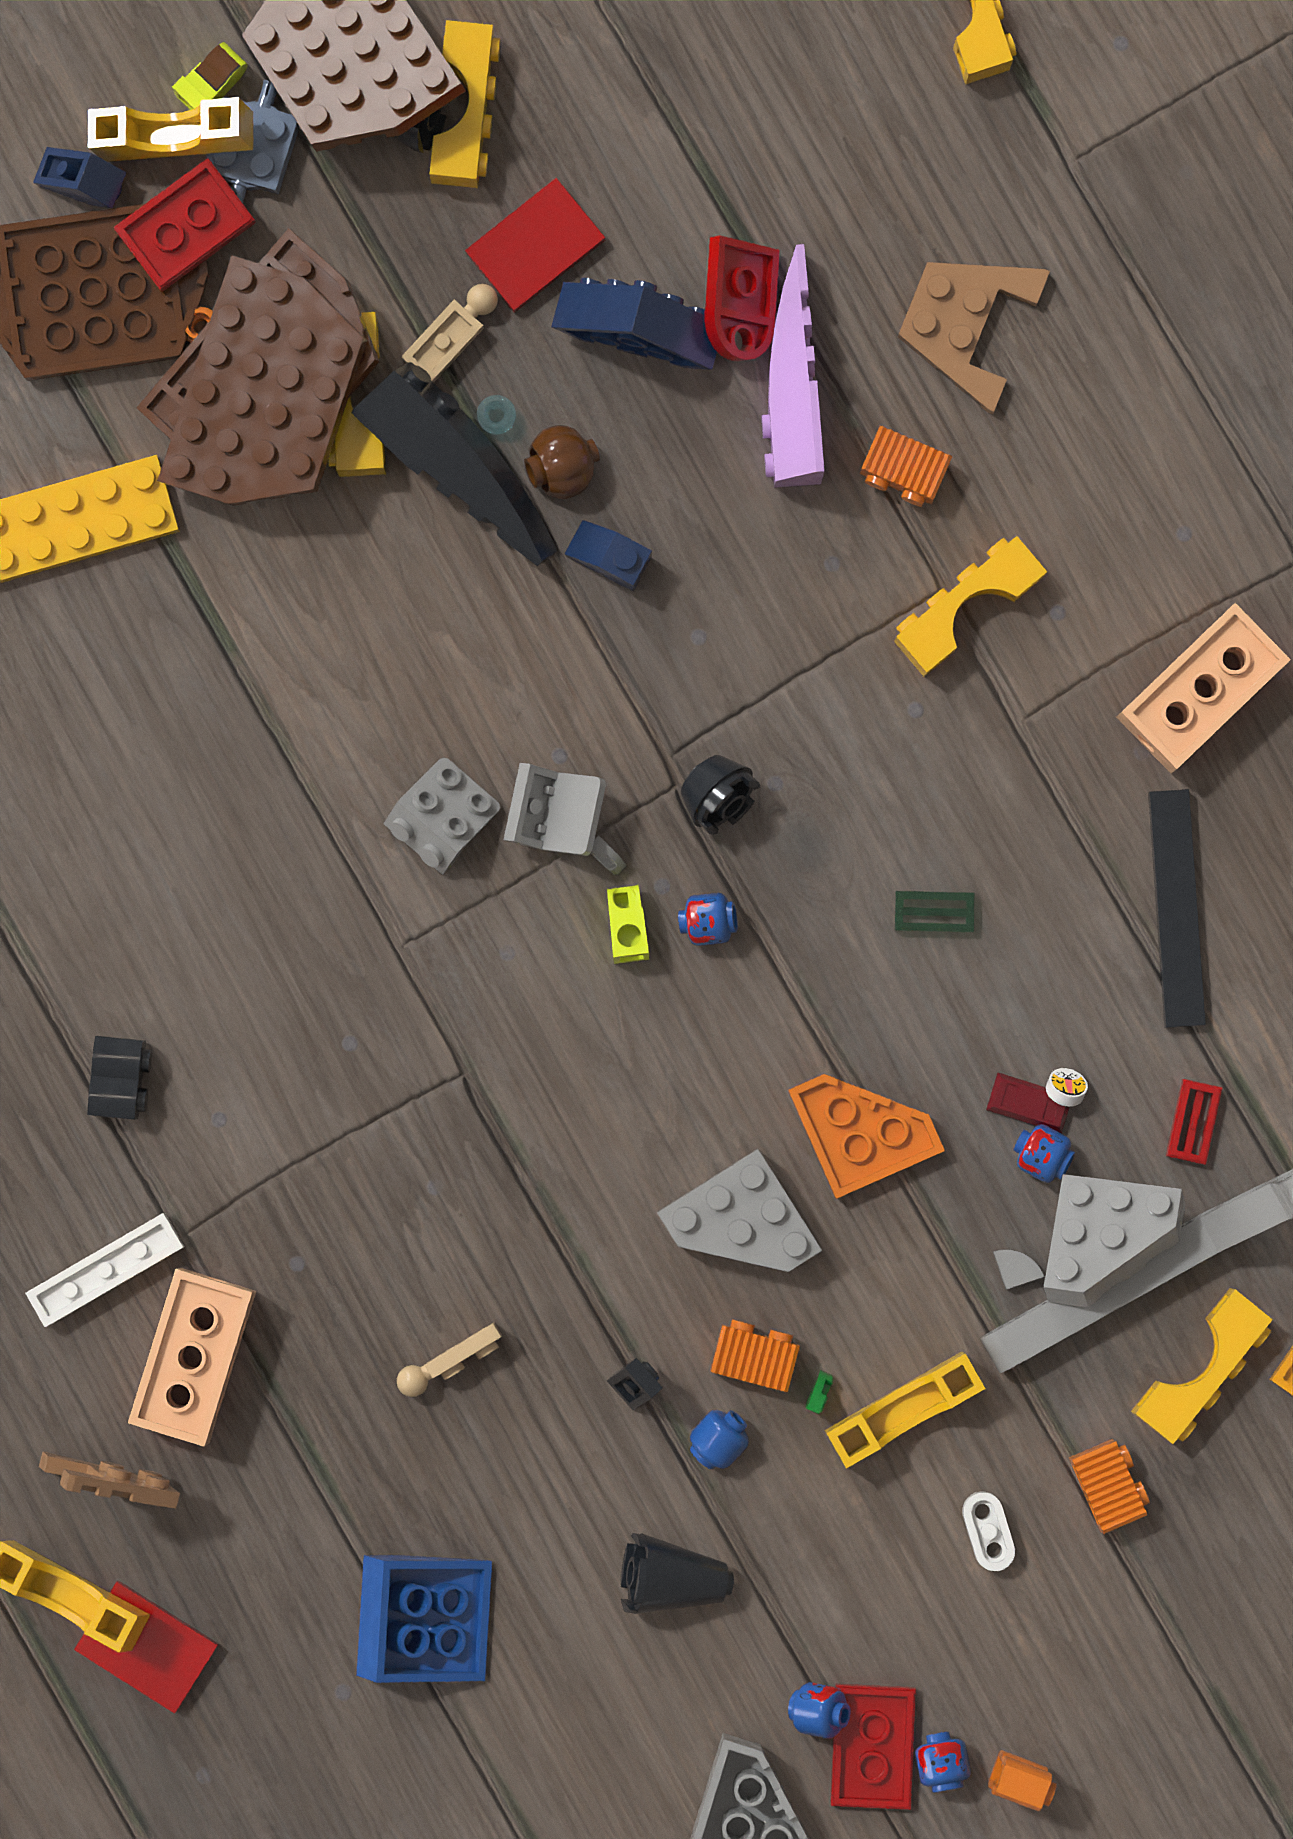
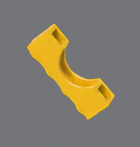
[953,0,1016,85]
[429,20,501,188]
[88,97,253,162]
[329,312,386,477]
[894,536,1047,677]
[1131,1288,1273,1444]
[824,1352,986,1469]
[0,1540,150,1653]

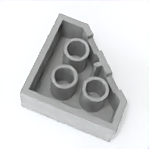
[657,1149,822,1272]
[1044,1174,1185,1307]
[690,1733,810,1839]

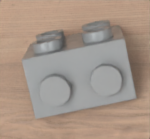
[383,758,500,875]
[503,763,606,856]

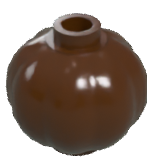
[524,425,600,499]

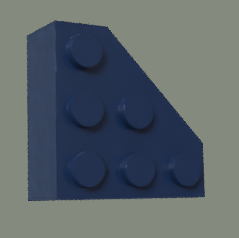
[551,278,717,370]

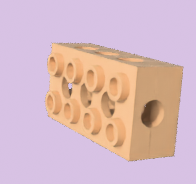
[1116,603,1291,773]
[128,1268,256,1447]

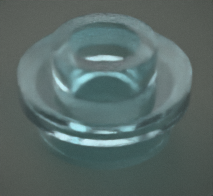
[477,395,516,435]

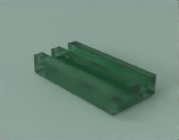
[894,891,975,933]

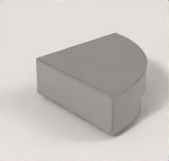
[590,835,627,876]
[993,1250,1044,1289]

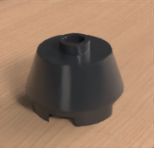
[681,755,760,835]

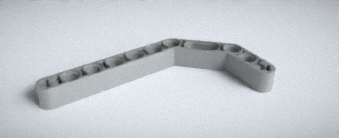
[980,1169,1293,1373]

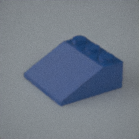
[356,1555,492,1683]

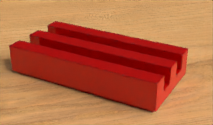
[1166,1079,1222,1165]

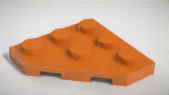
[788,1074,945,1199]

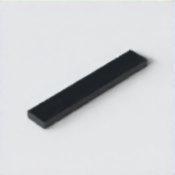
[1148,789,1206,1028]

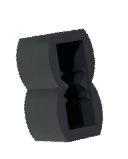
[87,1036,152,1120]

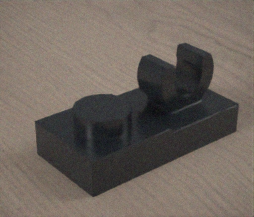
[607,1358,663,1410]

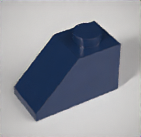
[33,147,126,208]
[564,520,652,592]

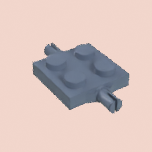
[206,80,300,203]

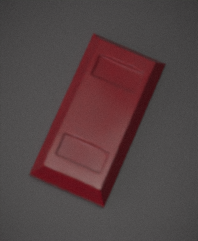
[986,1072,1070,1134]

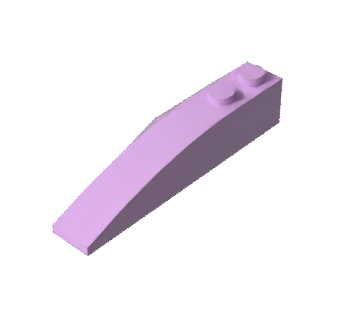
[761,244,824,488]

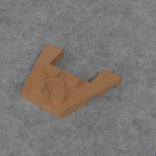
[898,262,1050,414]
[39,1451,180,1509]

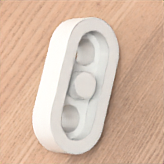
[962,1491,1015,1571]

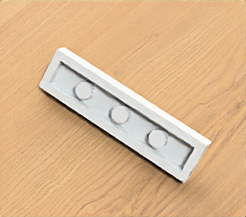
[25,1213,185,1327]

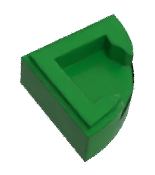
[805,1370,834,1414]

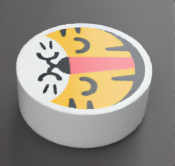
[1046,1068,1088,1107]

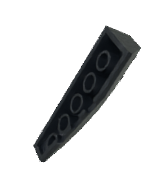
[351,362,558,566]

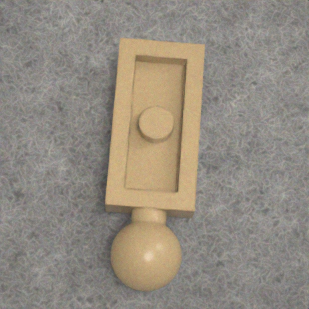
[402,284,498,383]
[397,1322,502,1397]

